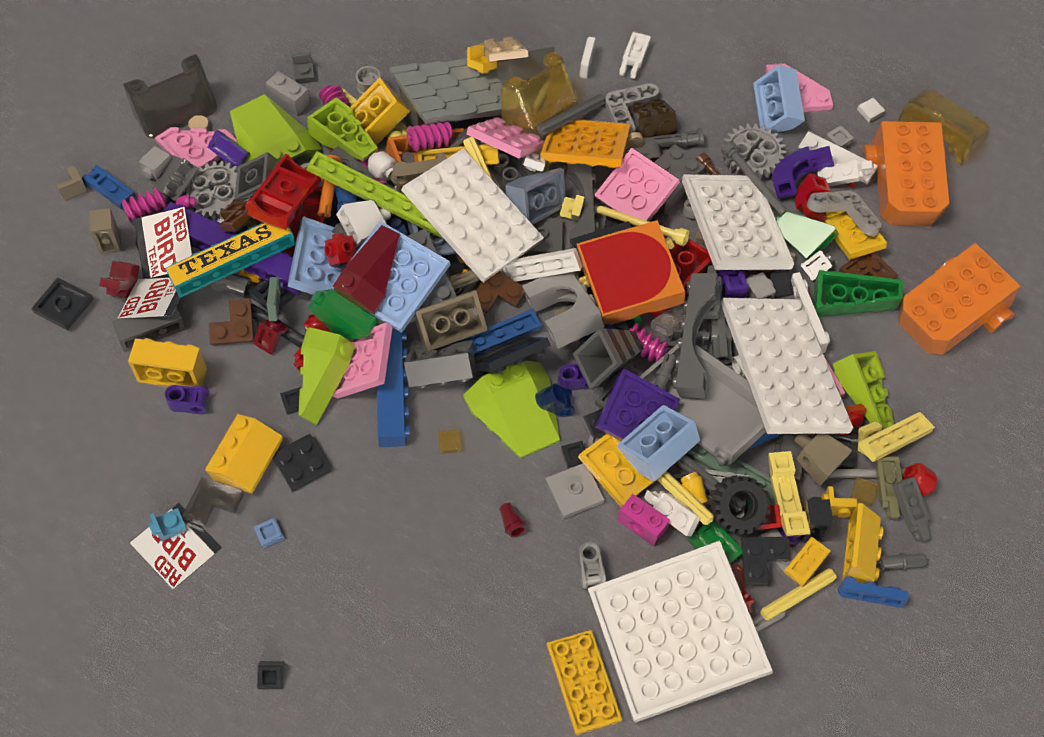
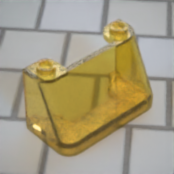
[501,52,578,135]
[898,89,990,166]

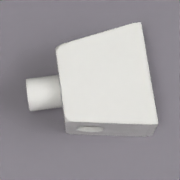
[336,200,391,248]

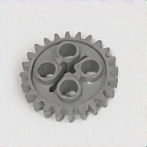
[722,124,787,179]
[183,161,241,220]

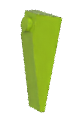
[307,98,378,161]
[299,327,355,425]
[833,351,894,430]

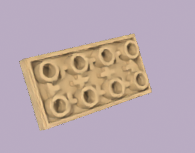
[482,37,528,61]

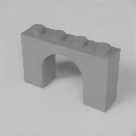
[522,271,604,349]

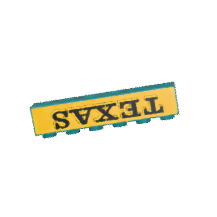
[165,223,296,298]

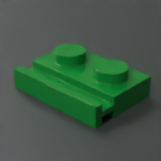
[687,521,742,565]

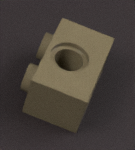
[89,208,121,255]

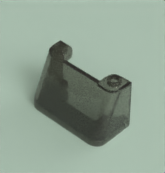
[123,54,217,139]

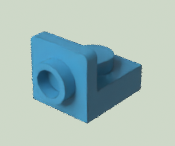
[148,508,187,542]

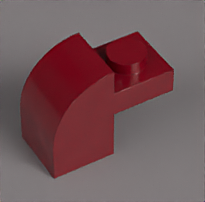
[99,261,140,298]

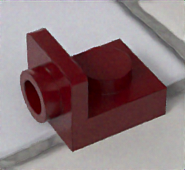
[253,319,288,354]

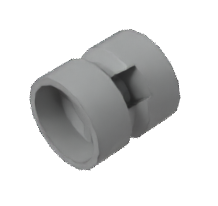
[356,66,381,98]

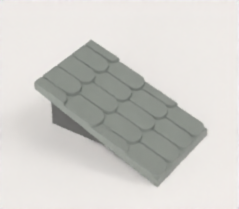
[389,58,532,129]

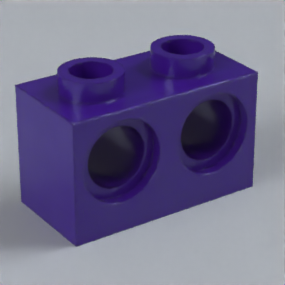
[717,270,748,299]

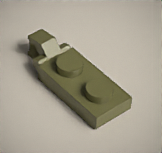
[875,456,902,520]

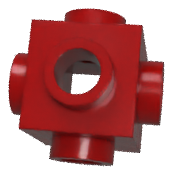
[324,233,357,266]

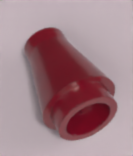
[499,503,526,537]

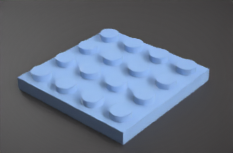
[288,216,368,313]
[331,221,451,333]

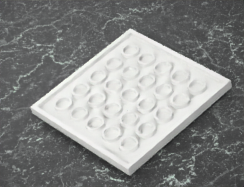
[588,541,773,723]

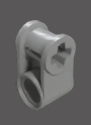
[578,542,606,589]

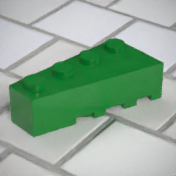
[813,270,903,317]

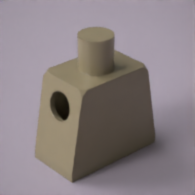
[794,433,852,486]

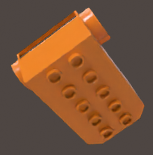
[862,121,949,226]
[899,243,1021,355]

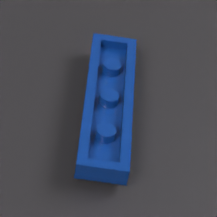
[456,309,542,357]

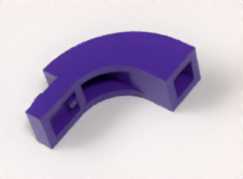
[772,146,834,199]

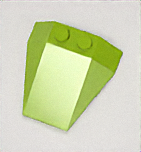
[230,94,322,163]
[463,360,560,459]

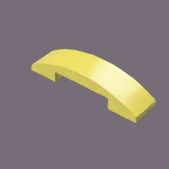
[768,451,810,536]

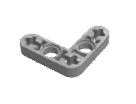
[605,83,659,133]
[807,191,882,236]

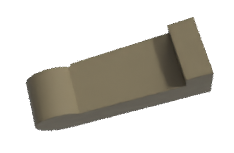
[391,152,447,186]

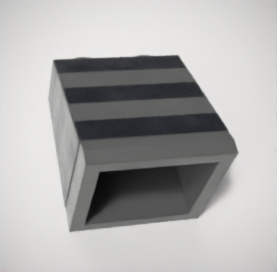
[573,328,644,390]

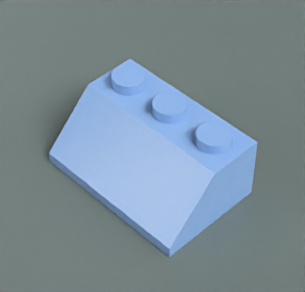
[753,65,805,133]
[617,405,700,482]

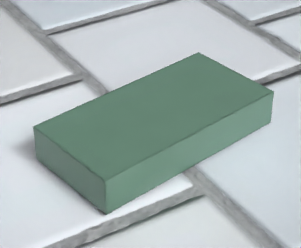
[267,277,281,321]

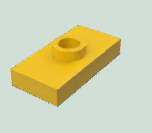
[784,537,830,587]

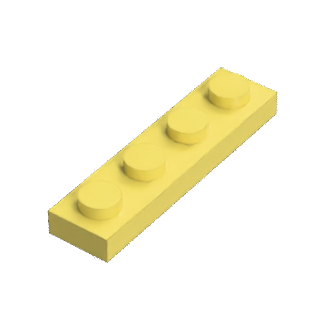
[858,412,935,462]

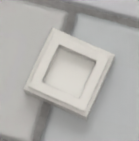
[857,98,885,122]

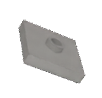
[545,464,604,519]

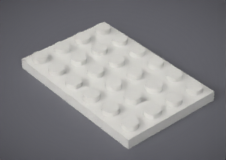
[401,148,544,282]
[682,174,794,270]

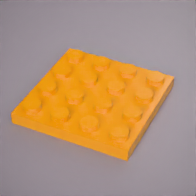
[541,119,631,168]

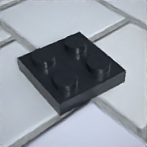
[31,277,93,331]
[272,433,332,492]

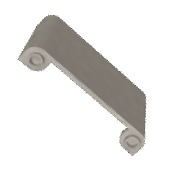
[639,343,766,465]

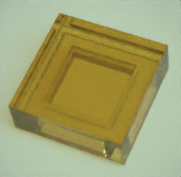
[438,429,462,454]
[850,477,878,507]

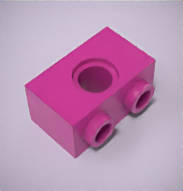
[617,494,670,546]

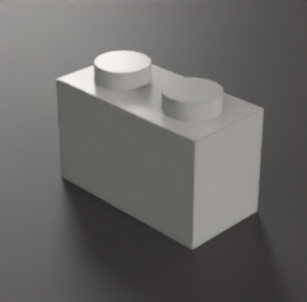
[266,71,310,116]

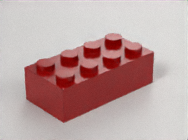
[647,238,713,322]

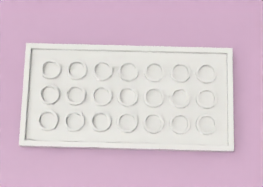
[721,298,853,434]

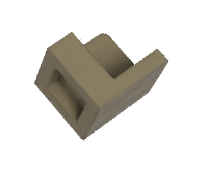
[56,166,87,201]

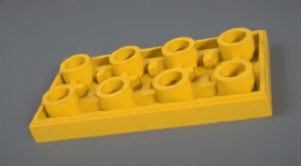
[546,630,622,736]

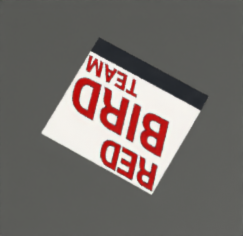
[134,207,192,279]
[118,278,180,318]
[130,503,222,589]

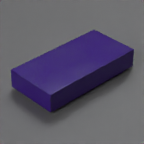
[207,130,250,167]

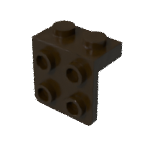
[628,99,677,138]

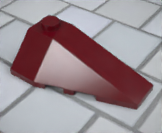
[333,225,400,315]

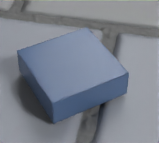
[254,517,284,549]

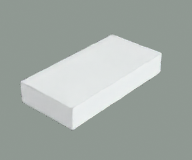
[580,37,595,79]

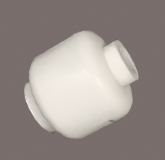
[368,151,397,181]

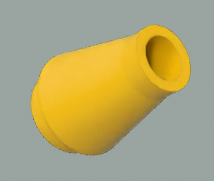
[681,472,708,505]

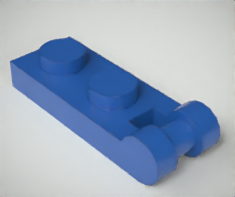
[81,165,136,209]
[838,577,908,608]

